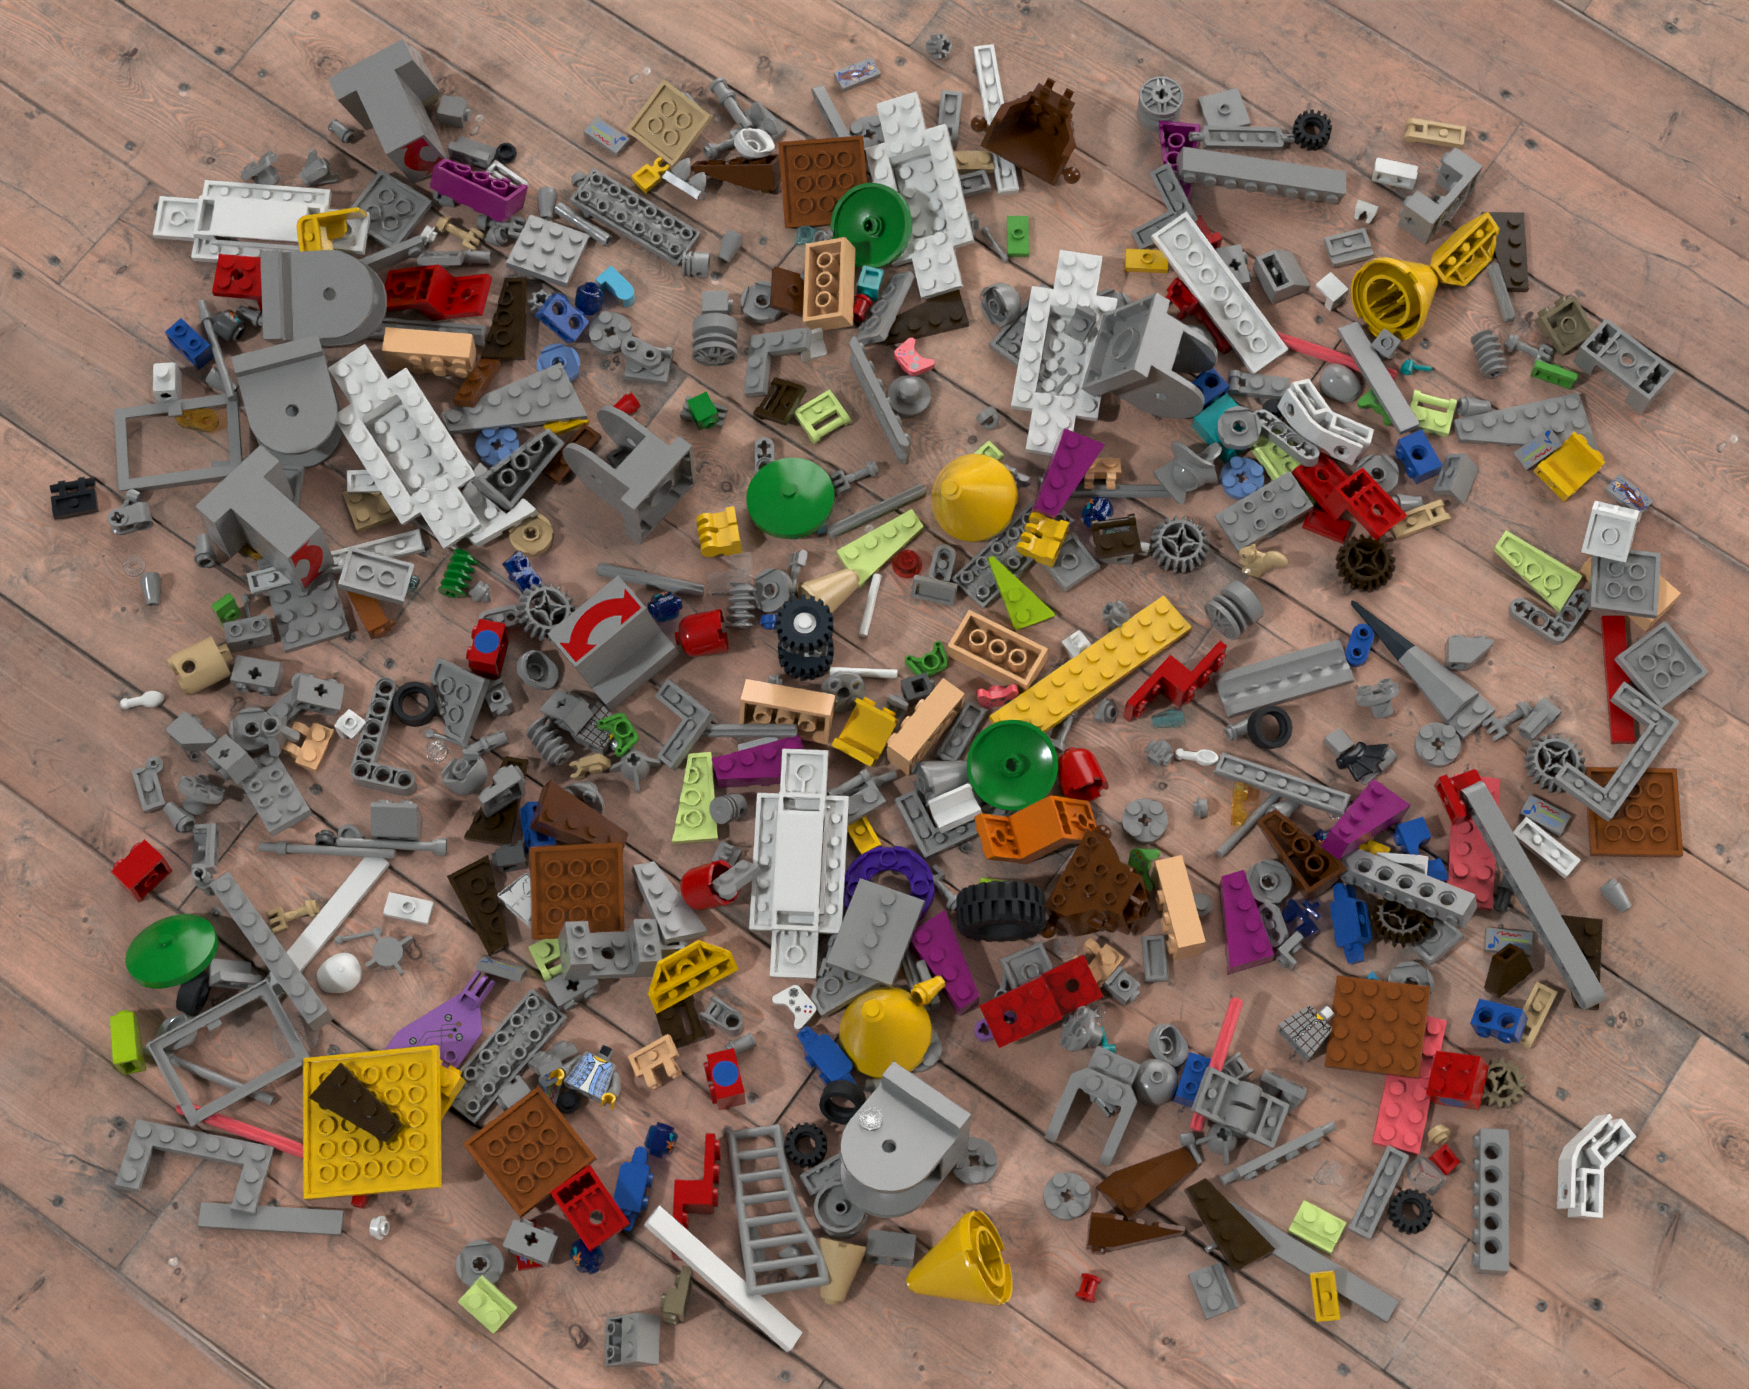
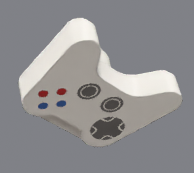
[772,985,816,1031]

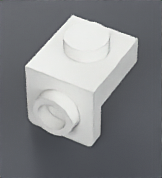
[334,709,366,740]

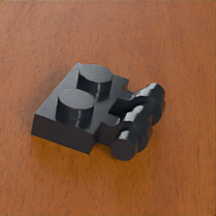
[50,477,99,520]

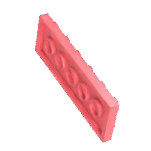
[1447,774,1500,911]
[1372,1016,1447,1156]

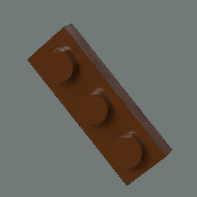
[452,358,502,408]
[542,423,602,485]

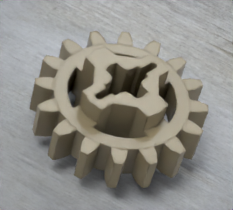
[1481,1057,1526,1109]

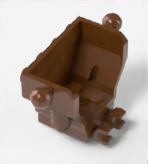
[970,77,1081,186]
[1040,824,1151,939]

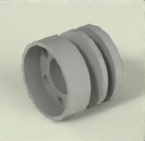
[1137,76,1183,133]
[692,313,738,366]
[1204,580,1264,640]

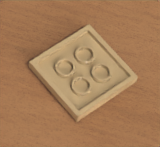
[626,79,713,167]

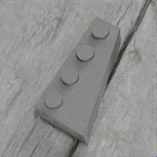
[471,428,564,511]

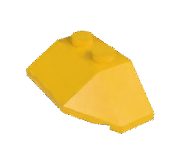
[1430,212,1500,287]
[647,940,739,1014]

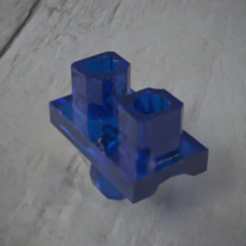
[502,550,542,595]
[1281,898,1322,940]

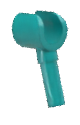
[1400,359,1432,375]
[1101,1026,1116,1053]

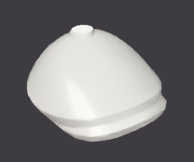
[734,128,775,159]
[317,953,362,993]

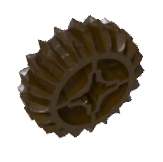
[1335,533,1396,593]
[1371,897,1435,949]

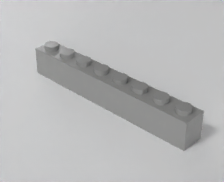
[1177,147,1346,204]
[209,872,334,1032]

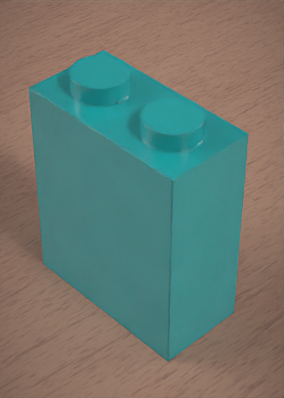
[1192,394,1245,464]

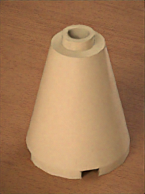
[796,568,860,613]
[819,1237,866,1306]

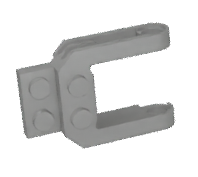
[1044,1046,1140,1167]

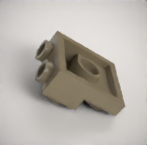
[1534,295,1595,355]
[660,1265,694,1325]

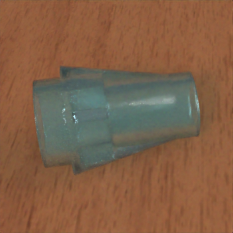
[1151,706,1185,729]

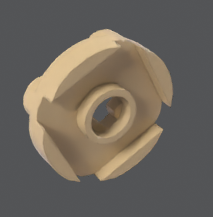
[509,514,554,558]

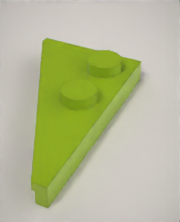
[987,556,1055,631]

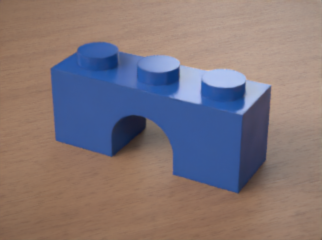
[1393,816,1449,883]

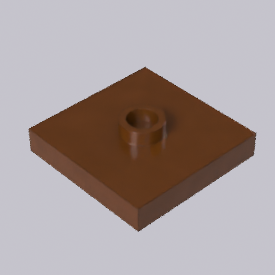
[770,266,804,317]

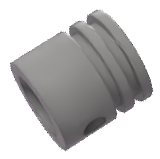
[682,251,710,278]
[709,793,747,824]

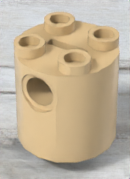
[167,636,233,695]

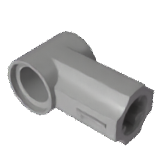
[1517,697,1562,742]

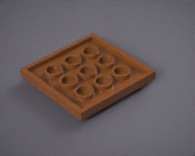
[778,135,867,228]
[1584,767,1683,858]
[529,842,625,940]
[1325,975,1431,1079]
[463,1086,597,1219]

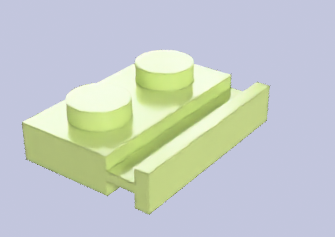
[1288,1200,1346,1254]
[458,1275,517,1334]

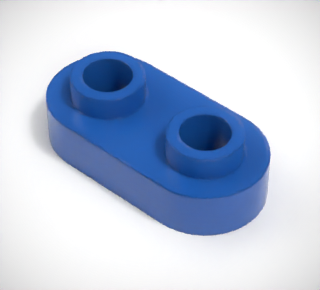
[1345,624,1374,667]

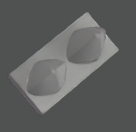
[745,101,786,142]
[662,158,707,201]
[1260,1069,1308,1114]

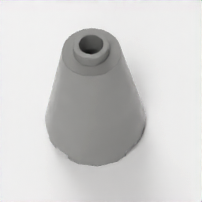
[912,761,970,807]

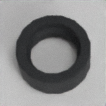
[393,681,437,727]
[1247,705,1293,750]
[176,972,211,1016]
[819,1080,866,1125]

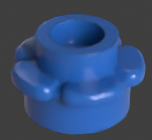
[759,614,778,630]

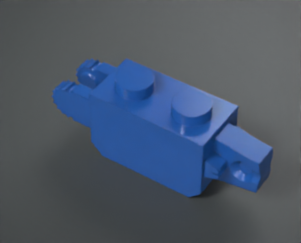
[1330,882,1372,965]
[797,1026,857,1086]
[613,1146,654,1232]

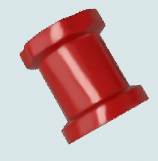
[853,294,873,322]
[1075,1273,1102,1303]

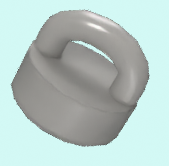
[976,406,999,430]

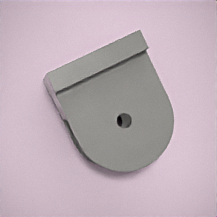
[260,250,387,346]
[1081,293,1218,419]
[231,335,343,469]
[562,405,696,545]
[840,1062,971,1218]

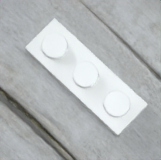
[1513,817,1580,879]

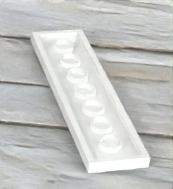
[1151,211,1288,374]

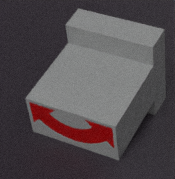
[328,39,449,184]
[195,445,334,592]
[548,575,680,711]

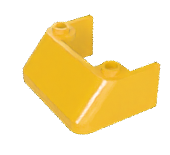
[296,207,367,251]

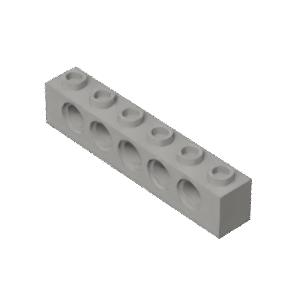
[1340,848,1477,928]
[1472,1128,1509,1276]

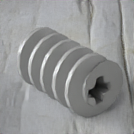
[1471,329,1508,378]
[725,582,757,630]
[526,717,574,767]

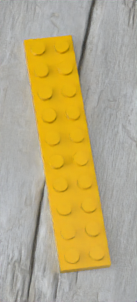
[989,595,1192,733]

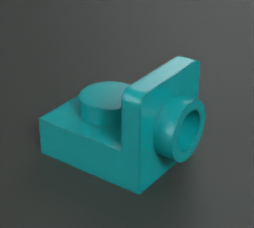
[857,265,884,302]

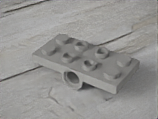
[1215,471,1313,553]
[240,751,313,837]
[1191,1067,1290,1148]

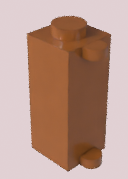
[346,590,396,640]

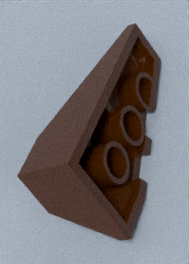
[691,154,781,193]
[1256,809,1347,902]
[1096,1147,1199,1221]
[1086,1212,1185,1255]

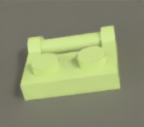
[793,389,851,444]
[1410,389,1457,437]
[528,938,563,983]

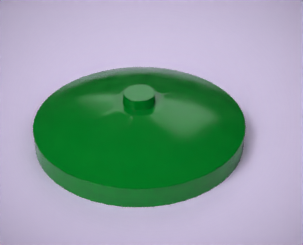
[830,183,912,269]
[746,458,835,539]
[966,720,1058,811]
[125,914,218,989]

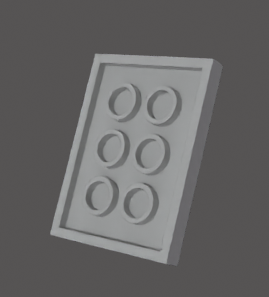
[826,878,925,987]

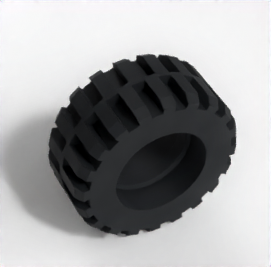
[956,880,1046,942]

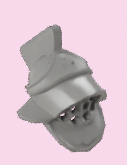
[1154,441,1222,505]

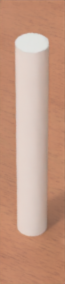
[859,574,882,638]
[830,667,897,679]

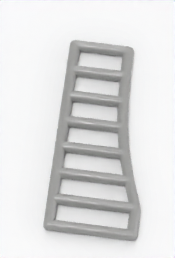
[726,1124,829,1296]

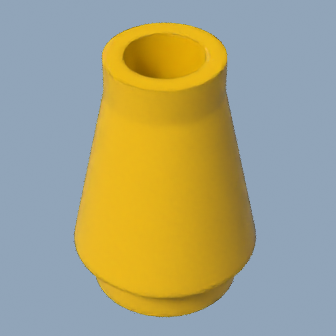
[910,975,945,1006]

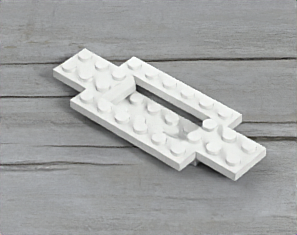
[865,92,975,300]
[153,180,371,263]
[1011,250,1117,456]
[328,344,482,550]
[749,749,849,979]

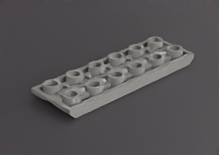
[570,168,701,266]
[850,336,912,465]
[951,500,1075,609]
[1213,640,1355,718]
[452,988,567,1124]

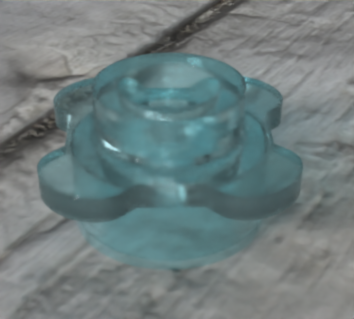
[794,225,817,245]

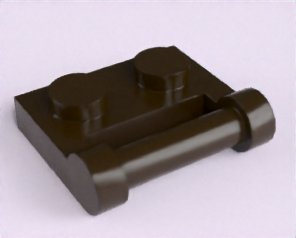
[753,377,807,426]
[1090,513,1142,559]
[654,995,707,1049]

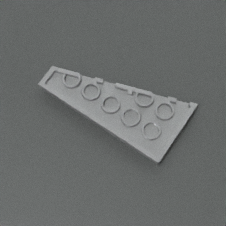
[441,362,588,435]
[1452,393,1598,450]

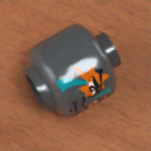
[212,309,246,342]

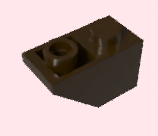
[1484,943,1534,998]

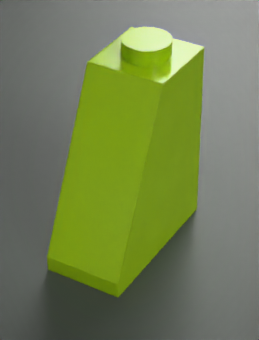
[110,1010,146,1076]

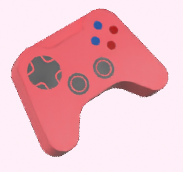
[894,338,935,376]
[976,684,1019,709]

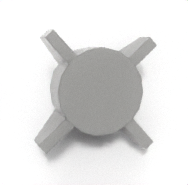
[609,746,661,793]
[365,929,414,976]
[1195,1123,1247,1166]

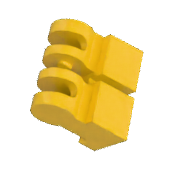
[696,506,743,557]
[1015,512,1069,568]

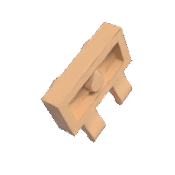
[1082,457,1122,489]
[283,721,335,773]
[1073,937,1124,989]
[628,1034,682,1090]

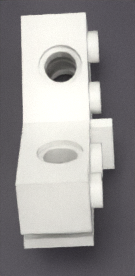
[1277,379,1374,465]
[1557,1114,1636,1219]

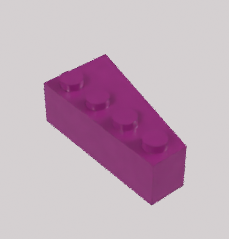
[1158,120,1201,204]
[429,158,528,223]
[1030,428,1105,519]
[712,735,803,788]
[1321,778,1411,860]
[1219,870,1274,975]
[909,910,980,1016]

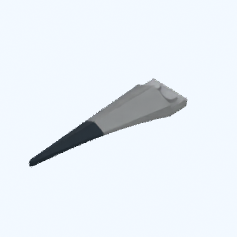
[1351,600,1495,741]

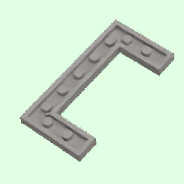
[1552,682,1680,822]
[894,790,1018,860]
[115,1119,275,1216]

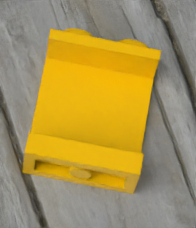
[1533,431,1605,502]
[831,696,899,768]

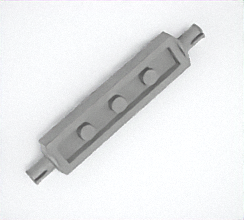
[1189,126,1295,150]
[1220,1121,1337,1186]

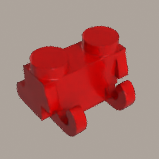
[1165,277,1202,320]

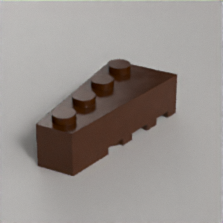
[530,780,628,852]

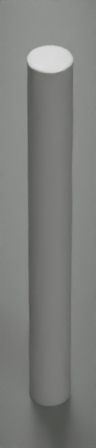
[1216,794,1281,857]

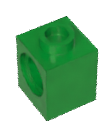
[687,391,719,431]

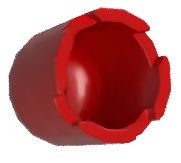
[675,609,729,657]
[1057,747,1109,802]
[680,860,739,910]

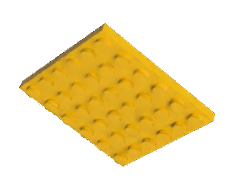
[303,1045,442,1200]

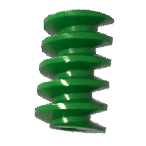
[438,549,479,598]

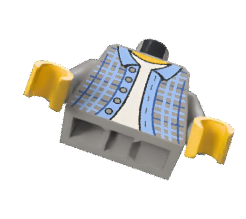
[548,1045,621,1110]

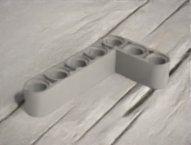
[350,677,417,796]

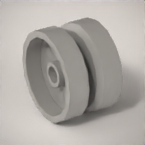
[814,1181,868,1240]

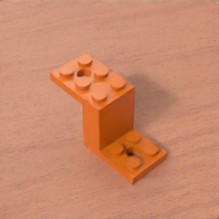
[974,795,1097,864]

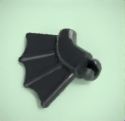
[1335,742,1389,782]

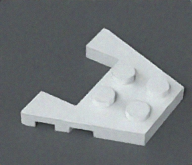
[462,462,538,547]

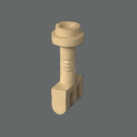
[436,216,485,251]
[266,899,320,934]

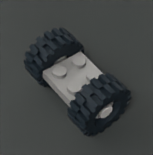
[776,595,834,681]

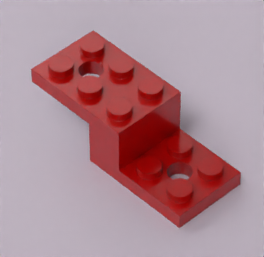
[212,254,262,311]
[384,264,493,321]
[1291,451,1407,541]
[1123,640,1227,723]
[979,954,1103,1048]
[671,1133,721,1260]
[550,1165,630,1252]

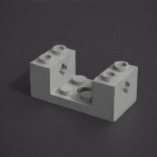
[1398,147,1483,245]
[1573,318,1676,415]
[558,919,662,980]

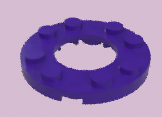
[844,846,935,922]

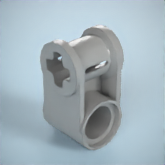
[108,502,154,535]
[699,996,744,1037]
[1221,1052,1254,1081]

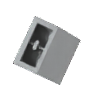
[1253,249,1311,304]
[371,800,423,841]
[605,1312,660,1367]

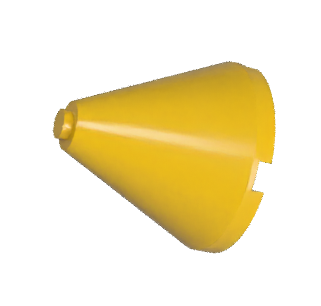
[1351,257,1440,342]
[931,454,1018,542]
[839,987,932,1079]
[906,1210,1013,1306]

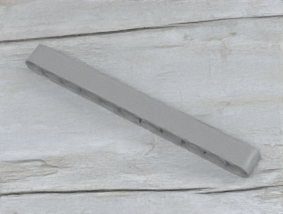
[1459,781,1606,1010]

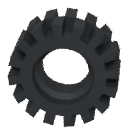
[1292,110,1332,151]
[785,1122,827,1168]
[1388,1189,1433,1235]

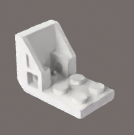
[1581,501,1642,563]

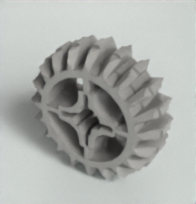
[1150,515,1209,574]
[516,582,576,641]
[1524,733,1586,794]

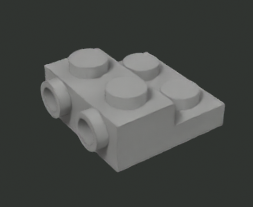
[478,765,526,818]

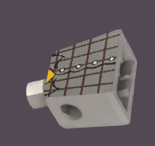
[571,701,617,756]
[1276,1005,1335,1063]

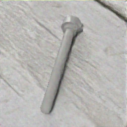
[336,837,447,856]

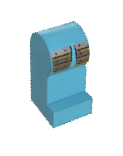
[595,266,635,307]

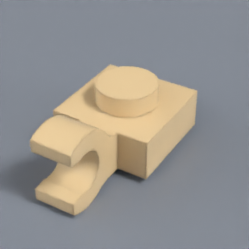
[569,753,611,780]

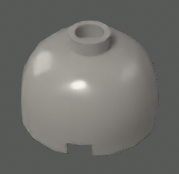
[980,283,1021,327]
[441,751,488,796]
[1131,1058,1178,1106]

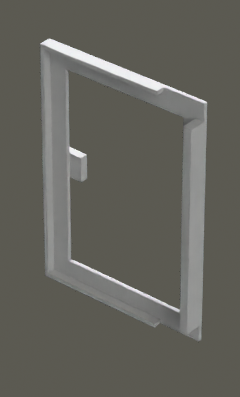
[114,392,242,492]
[146,978,310,1127]

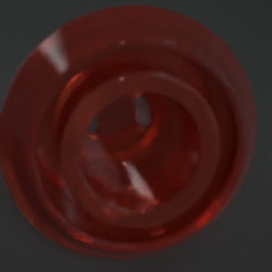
[892,550,922,579]

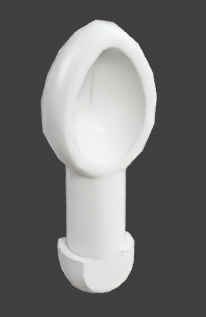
[120,691,165,710]
[1174,749,1219,766]

